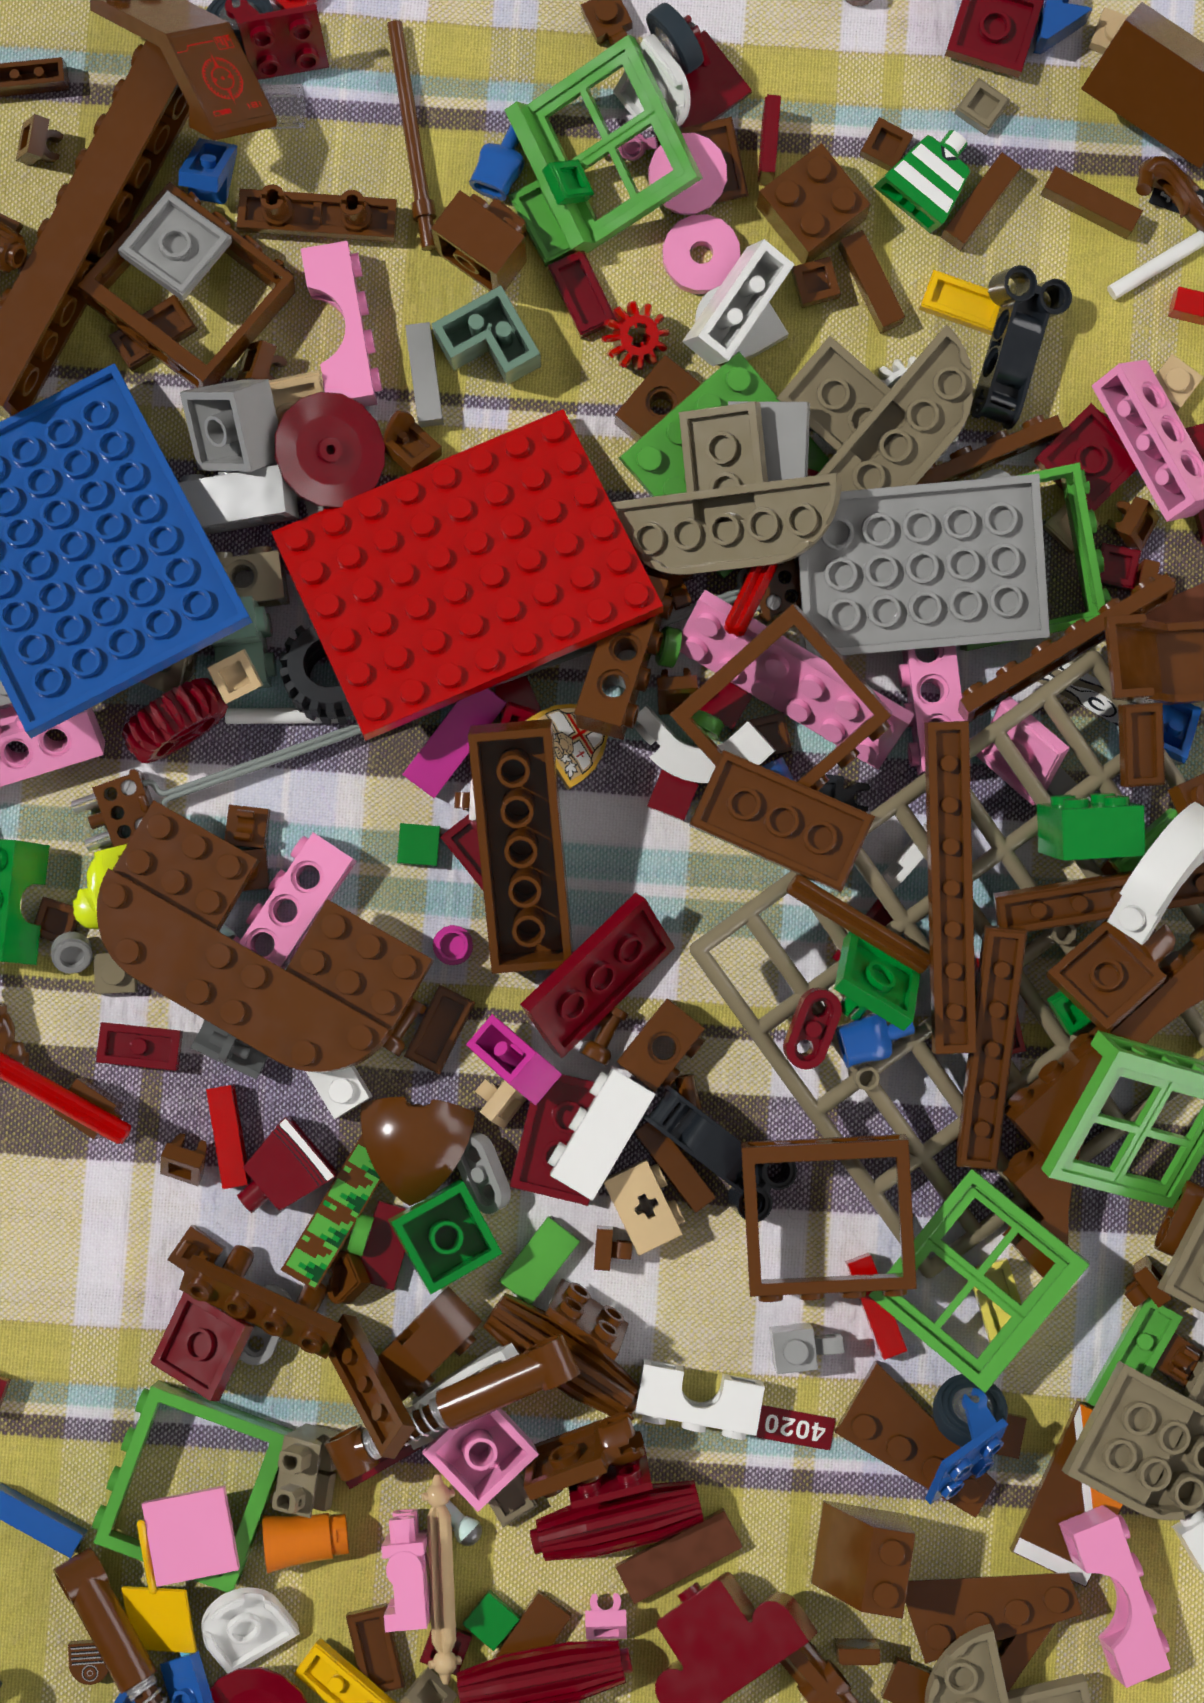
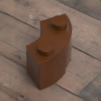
[378,1286,482,1402]

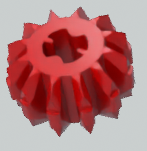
[601,301,670,370]

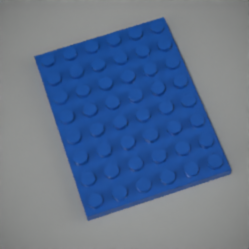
[0,363,253,739]

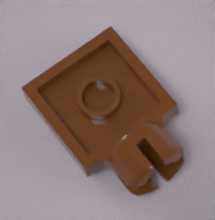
[1047,919,1176,1033]
[524,1412,645,1501]

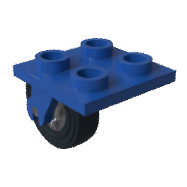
[925,1374,1008,1505]

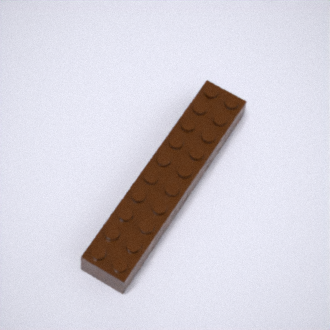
[0,40,189,419]

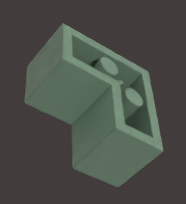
[431,285,542,385]
[211,596,277,689]

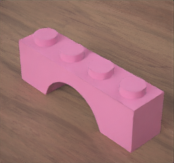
[301,241,382,407]
[1059,1505,1171,1688]

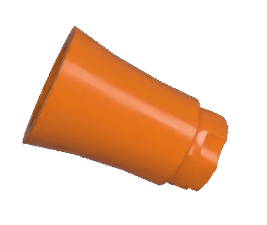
[262,1513,349,1574]

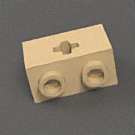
[604,1159,686,1256]

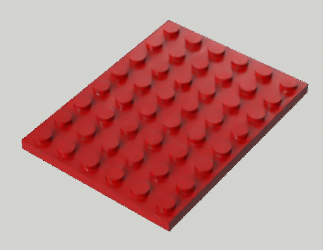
[271,409,663,741]

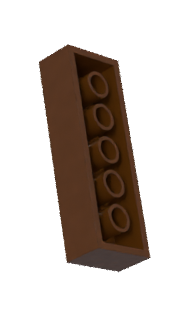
[468,719,574,974]

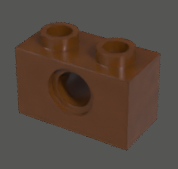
[615,355,701,442]
[616,998,705,1092]

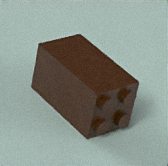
[1081,2,1204,169]

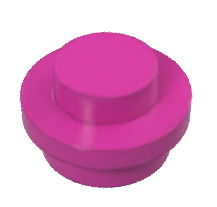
[433,925,473,966]

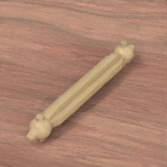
[421,1474,462,1684]

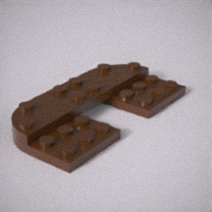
[97,800,434,1073]

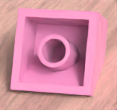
[422,1409,539,1512]

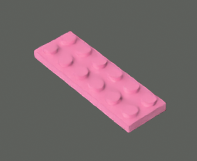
[680,590,914,769]

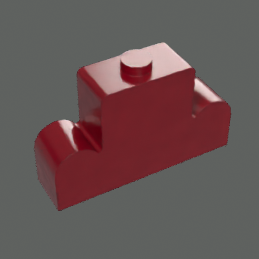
[655,1572,818,1703]

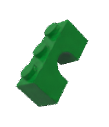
[0,839,50,965]

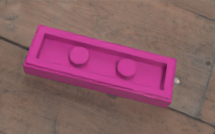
[402,688,506,798]

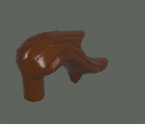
[1136,156,1204,232]

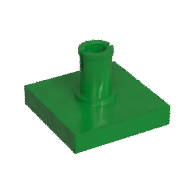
[834,932,920,1031]

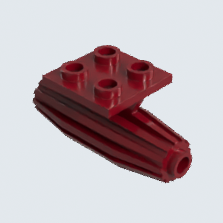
[530,1445,704,1561]
[457,1640,633,1703]

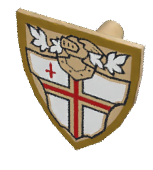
[526,704,608,790]

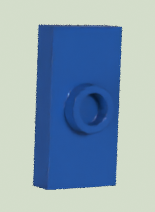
[159,1651,214,1703]

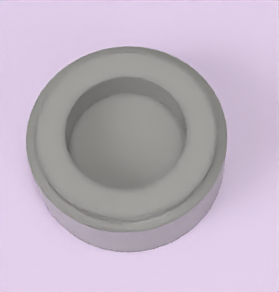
[51,932,93,974]

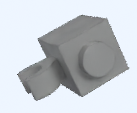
[769,1322,845,1374]

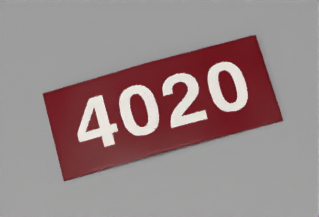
[755,1405,836,1450]

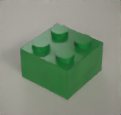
[1037,793,1145,861]
[388,1180,503,1295]

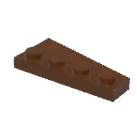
[834,1361,996,1518]
[905,1572,1083,1664]

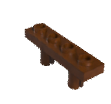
[237,184,398,242]
[179,1245,342,1359]

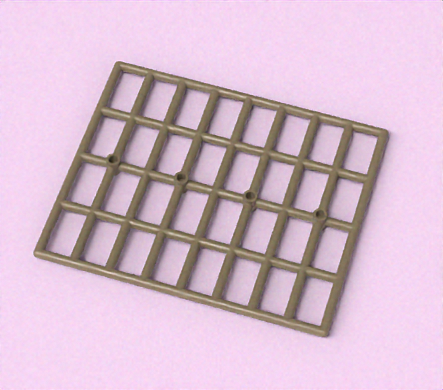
[690,650,1204,1279]

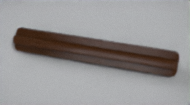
[786,874,931,974]

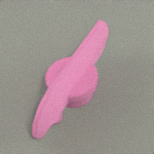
[608,133,657,161]

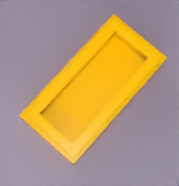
[919,270,1000,336]

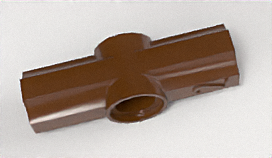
[780,1642,861,1703]

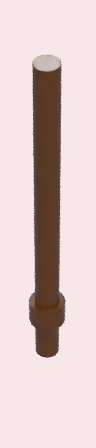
[387,20,437,251]

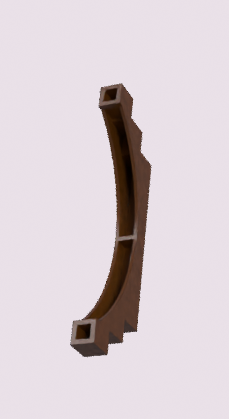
[1002,924,1204,1278]

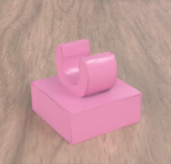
[585,1593,627,1640]

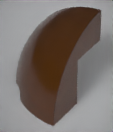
[360,1097,475,1206]

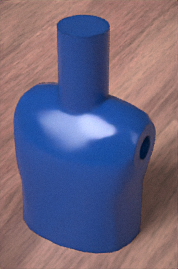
[469,125,525,201]
[836,1013,915,1068]

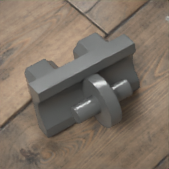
[191,1019,268,1079]

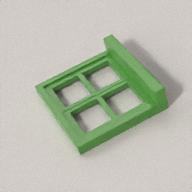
[504,35,703,253]
[1041,1030,1204,1208]
[869,1169,1090,1393]

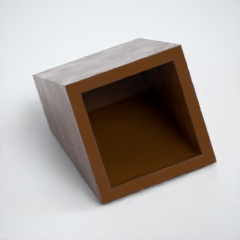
[811,1500,915,1619]

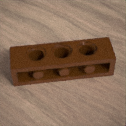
[574,575,675,740]

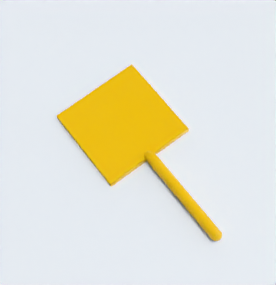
[121,1520,197,1653]

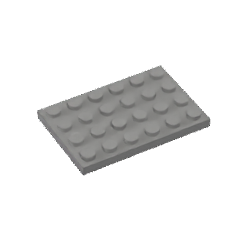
[798,474,1050,657]

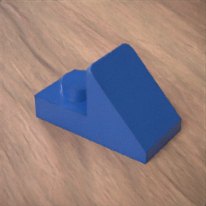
[1033,0,1093,54]
[178,138,237,204]
[1163,703,1202,765]

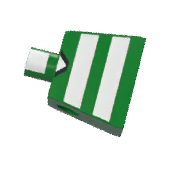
[873,130,970,234]

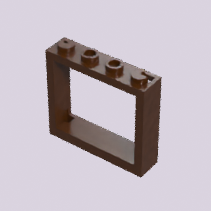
[77,182,296,388]
[669,603,892,791]
[741,1134,917,1302]

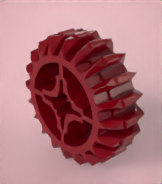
[121,678,228,763]

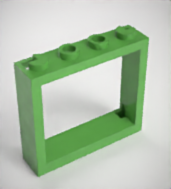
[959,462,1111,651]
[92,1380,293,1592]

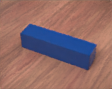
[0,1482,88,1558]

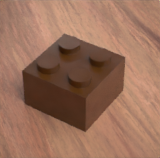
[756,143,871,264]
[431,190,527,291]

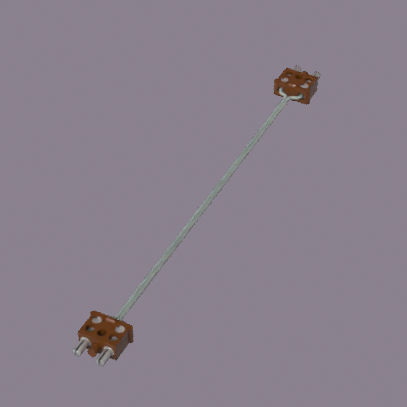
[71,557,802,852]

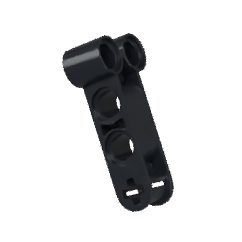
[971,265,1072,430]
[643,1085,797,1222]

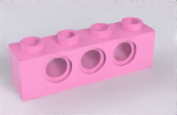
[1092,360,1204,522]
[898,646,971,776]
[0,707,105,787]
[233,832,357,969]

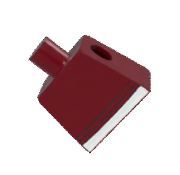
[237,1116,339,1213]

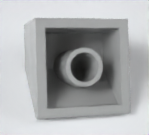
[180,379,279,472]

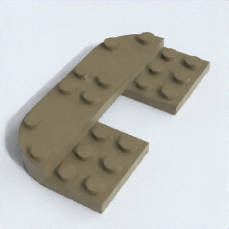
[1062,1198,1204,1520]

